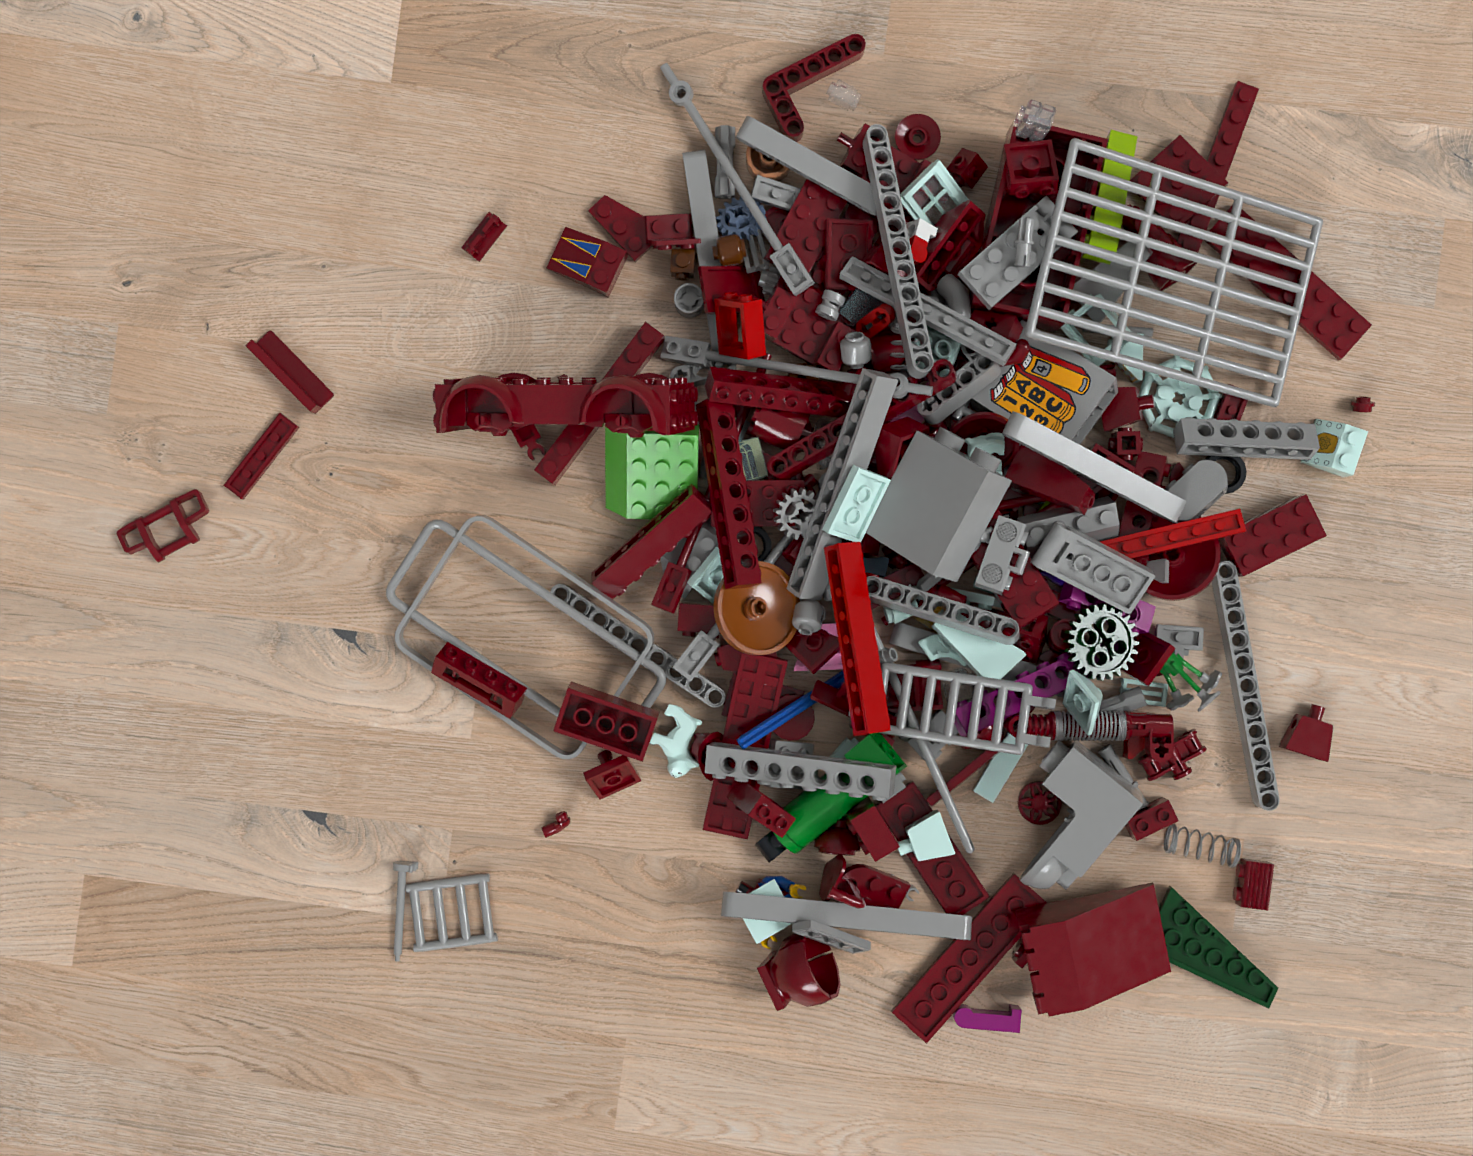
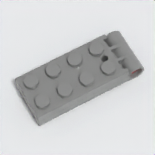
[958,195,1078,310]
[1031,521,1156,615]

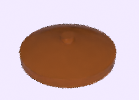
[714,561,800,655]

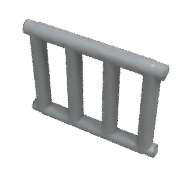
[405,873,498,952]

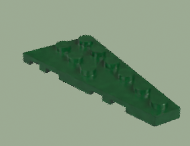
[1159,885,1278,1009]

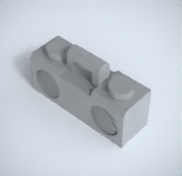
[974,515,1030,595]

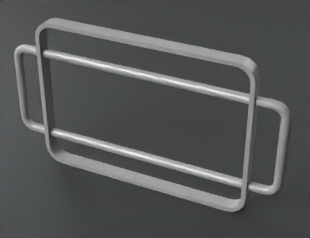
[386,515,666,759]

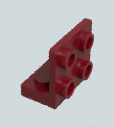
[644,213,701,250]
[1002,615,1048,664]

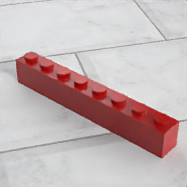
[824,542,891,736]

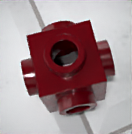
[946,148,988,189]
[1108,427,1143,461]

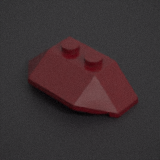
[914,200,986,291]

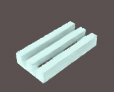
[1119,678,1168,707]

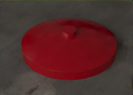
[1135,516,1221,601]

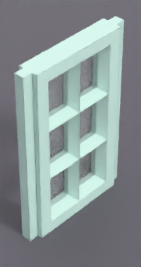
[900,159,969,226]

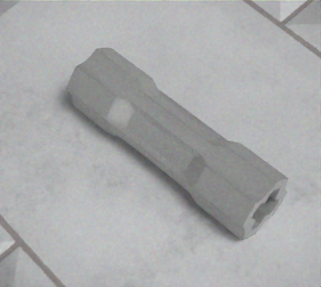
[715,125,736,199]
[1099,686,1147,713]

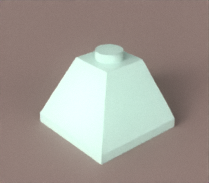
[1062,670,1103,735]

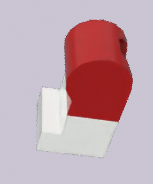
[900,218,938,265]

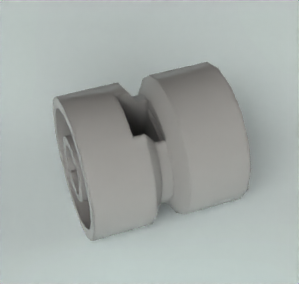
[674,283,704,318]

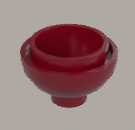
[814,821,861,856]

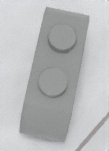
[1165,460,1228,523]

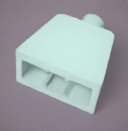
[897,809,955,861]

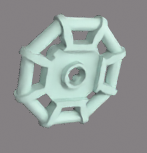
[1139,355,1222,438]

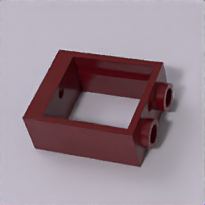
[727,781,796,838]

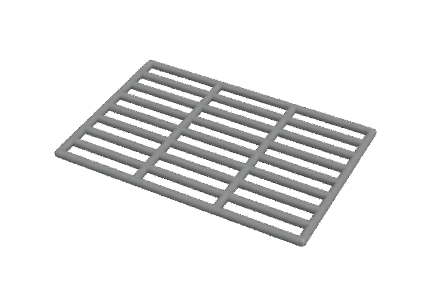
[1025,138,1323,407]

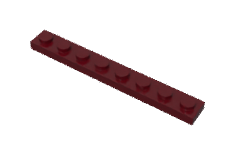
[1177,81,1259,253]

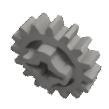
[773,488,818,540]

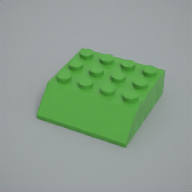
[605,424,699,520]

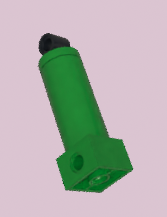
[755,733,907,863]

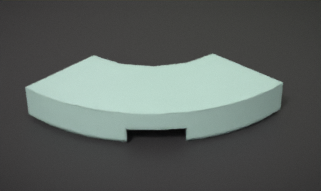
[917,634,967,666]

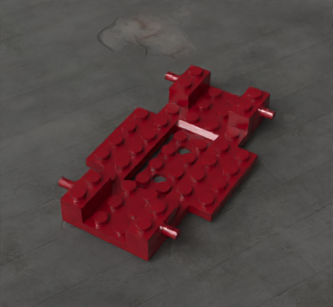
[752,123,949,371]

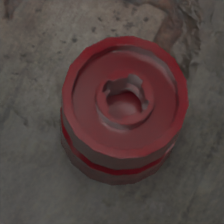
[1046,619,1072,655]

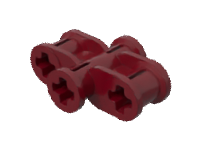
[1137,729,1207,781]

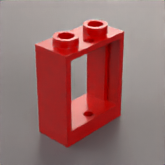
[714,292,766,360]

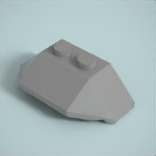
[661,516,719,599]

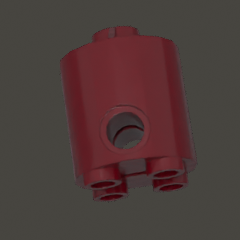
[746,407,814,450]

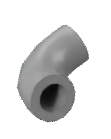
[937,274,971,319]

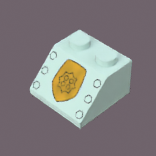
[1300,419,1368,477]

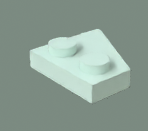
[952,588,1002,610]

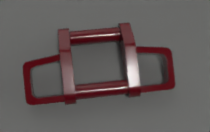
[116,489,209,563]

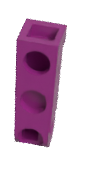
[952,1004,1022,1033]

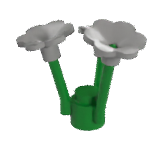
[1160,652,1222,712]

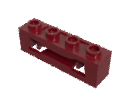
[431,642,527,719]

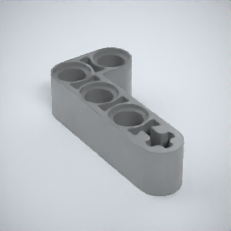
[917,344,1001,425]

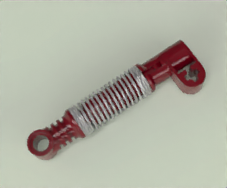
[1005,711,1174,762]

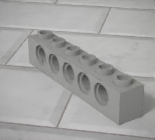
[1173,417,1320,460]

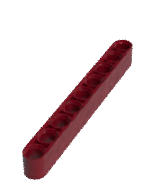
[767,359,957,480]

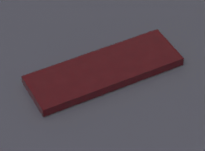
[875,780,990,915]

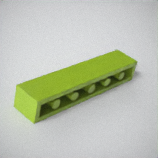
[1082,130,1138,265]

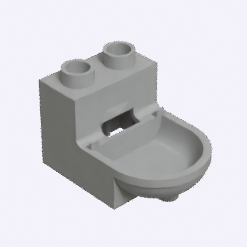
[1019,740,1143,890]

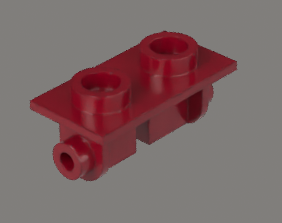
[461,212,507,262]

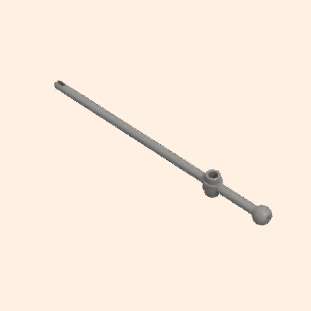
[874,627,975,854]

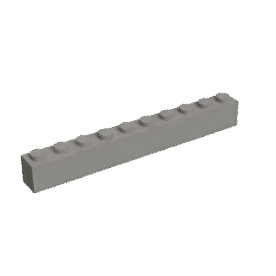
[786,368,898,600]

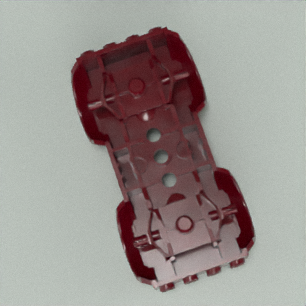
[433,372,698,438]

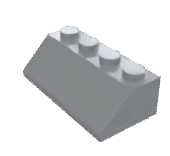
[1017,496,1120,559]

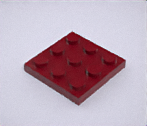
[1130,135,1229,232]

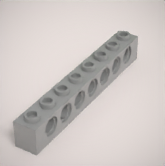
[705,742,896,801]

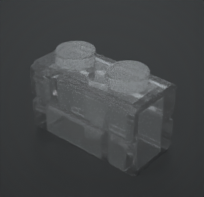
[1013,99,1056,141]

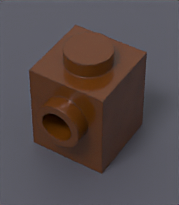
[670,249,696,280]

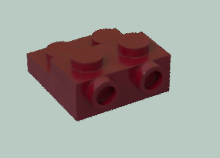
[1003,139,1059,198]

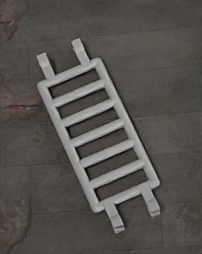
[848,662,1056,755]

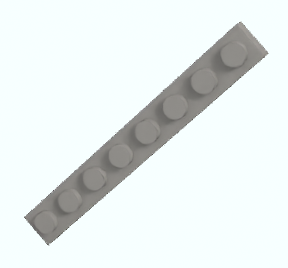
[840,256,1016,367]

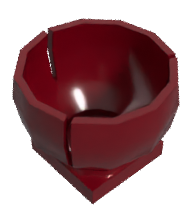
[757,933,841,1011]

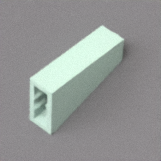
[931,609,1027,688]

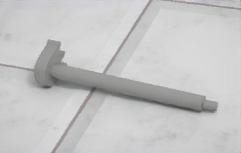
[393,861,418,961]

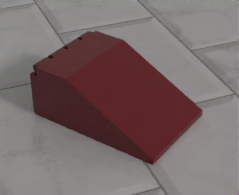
[1015,882,1171,1017]

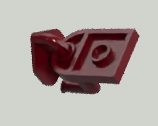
[819,854,911,909]

